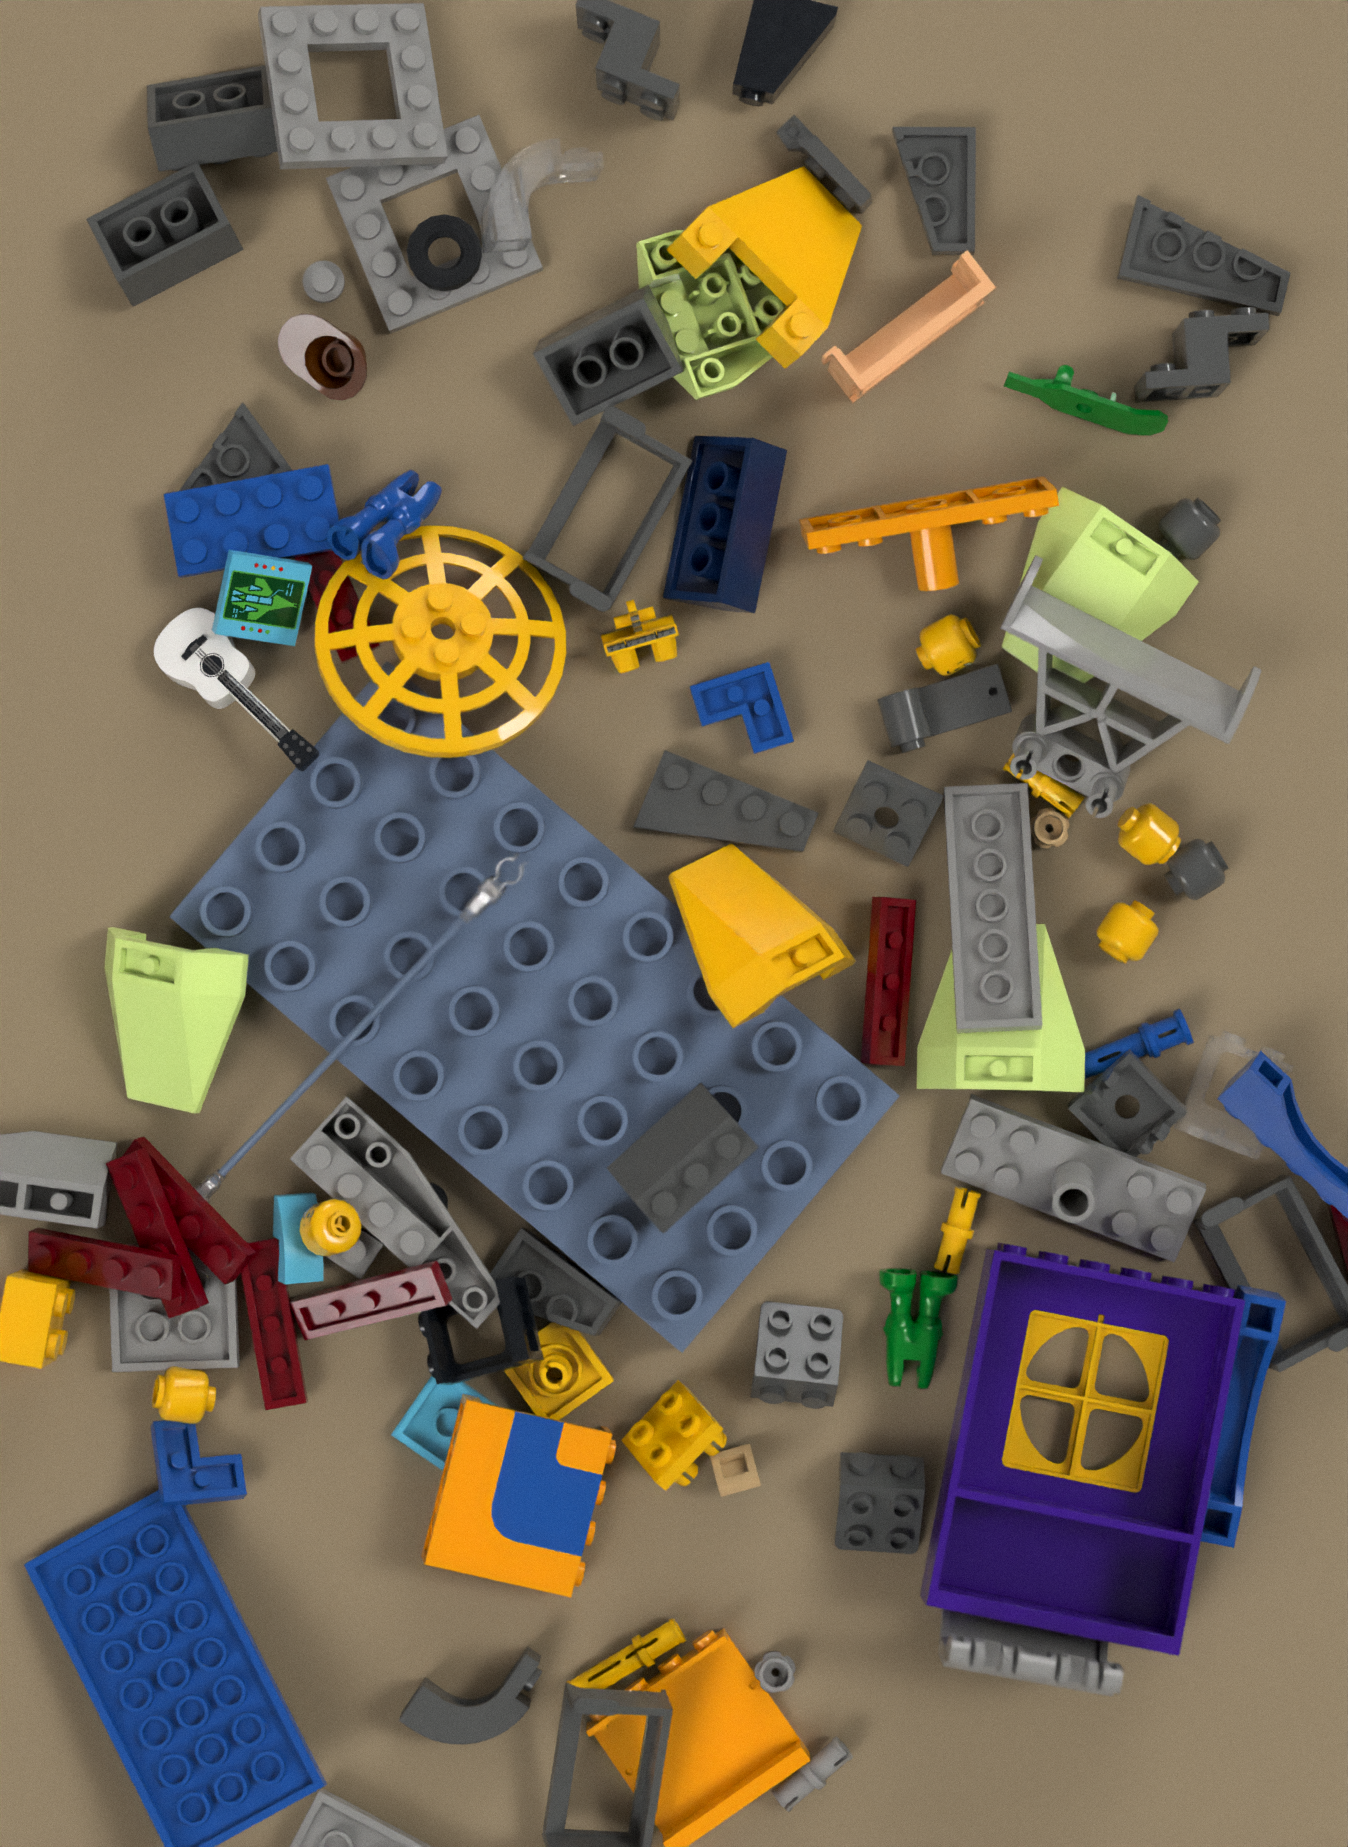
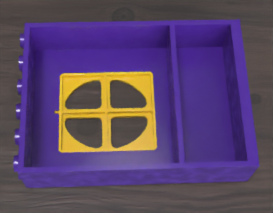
[920,1243,1245,1656]

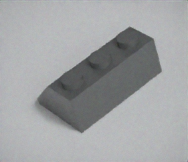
[147,65,278,172]
[86,161,244,307]
[533,285,684,426]
[607,1083,759,1234]

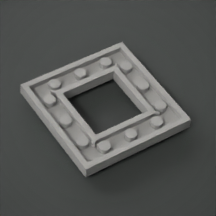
[258,3,448,169]
[326,115,543,334]

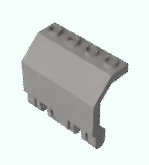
[938,1609,1123,1696]

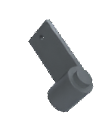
[877,664,1012,753]

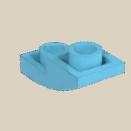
[273,1193,324,1284]

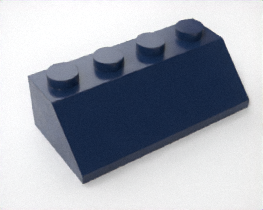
[663,436,787,613]

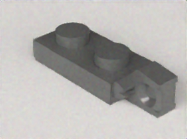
[776,115,872,213]

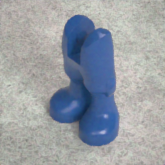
[327,470,442,579]

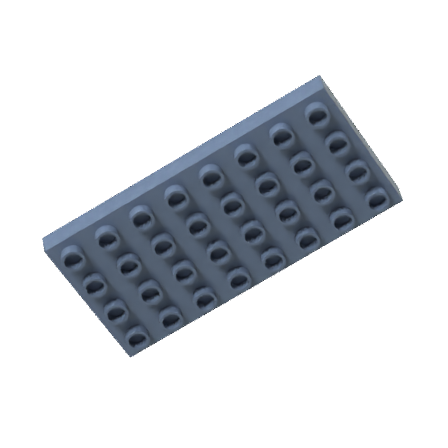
[169,661,900,1353]

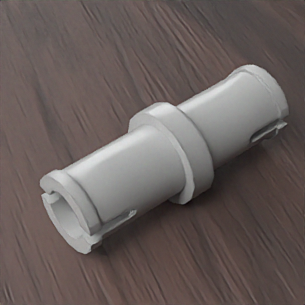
[772,1737,853,1812]

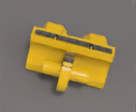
[600,599,679,673]

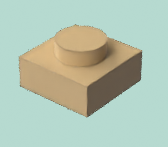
[710,1443,761,1497]

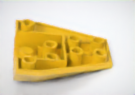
[668,843,856,1029]

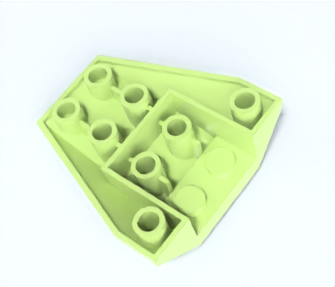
[636,230,786,400]
[1001,487,1199,684]
[917,924,1085,1092]
[104,927,249,1114]

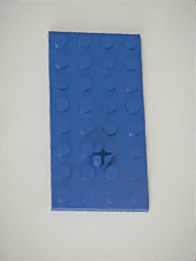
[24,1490,328,1847]

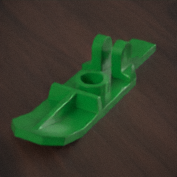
[1004,365,1168,436]

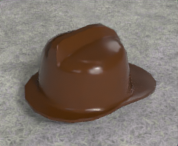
[278,313,367,401]

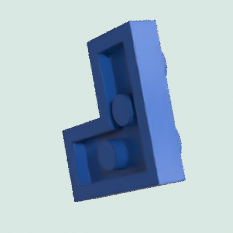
[690,662,794,754]
[150,1420,247,1507]

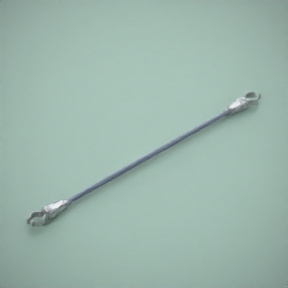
[193,853,528,1203]

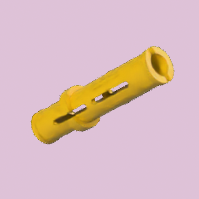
[566,1618,686,1689]

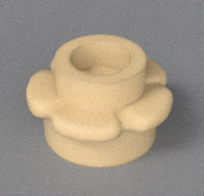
[1030,808,1070,849]

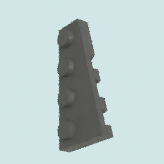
[1117,195,1290,316]
[633,750,819,852]

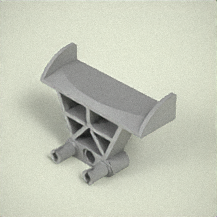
[1000,555,1261,818]

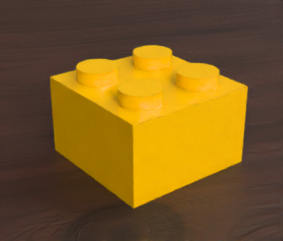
[0,1269,75,1369]

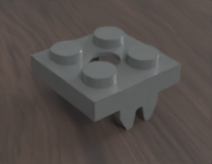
[833,760,943,867]
[1068,1049,1187,1157]

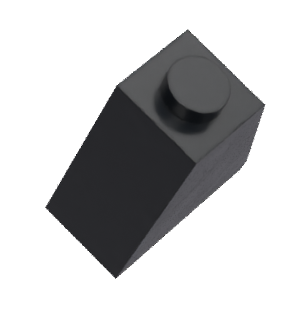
[732,0,838,106]

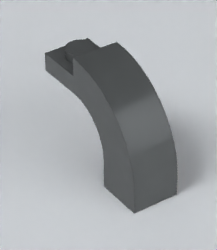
[399,1646,542,1745]

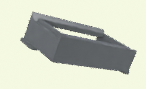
[523,406,692,612]
[1193,1175,1348,1372]
[542,1682,673,1847]

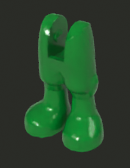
[879,1268,958,1389]

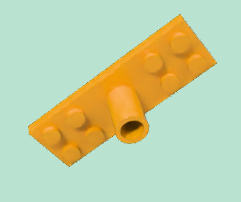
[799,476,1059,591]

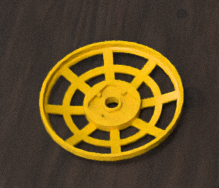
[314,525,566,758]

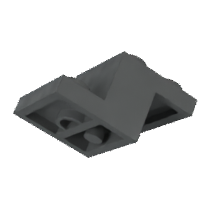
[575,0,680,121]
[1134,307,1270,403]

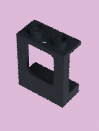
[418,1276,544,1385]

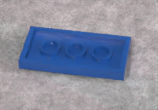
[164,464,340,578]

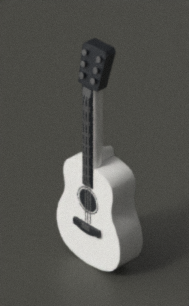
[154,608,319,771]

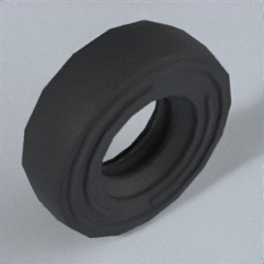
[406,214,482,291]

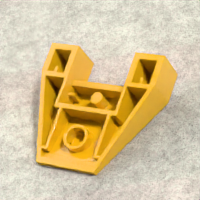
[666,166,862,369]

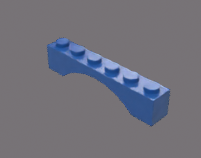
[1217,1051,1348,1219]
[1201,1285,1286,1548]

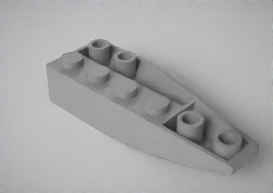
[290,1096,500,1329]
[0,1131,117,1228]

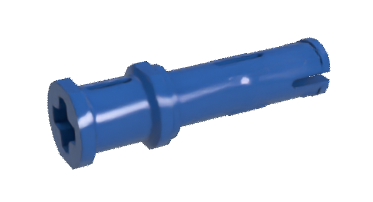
[1085,1009,1194,1079]

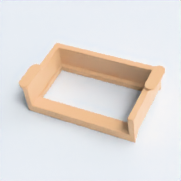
[821,250,996,403]

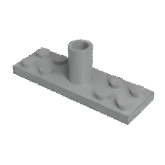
[941,1094,1206,1263]

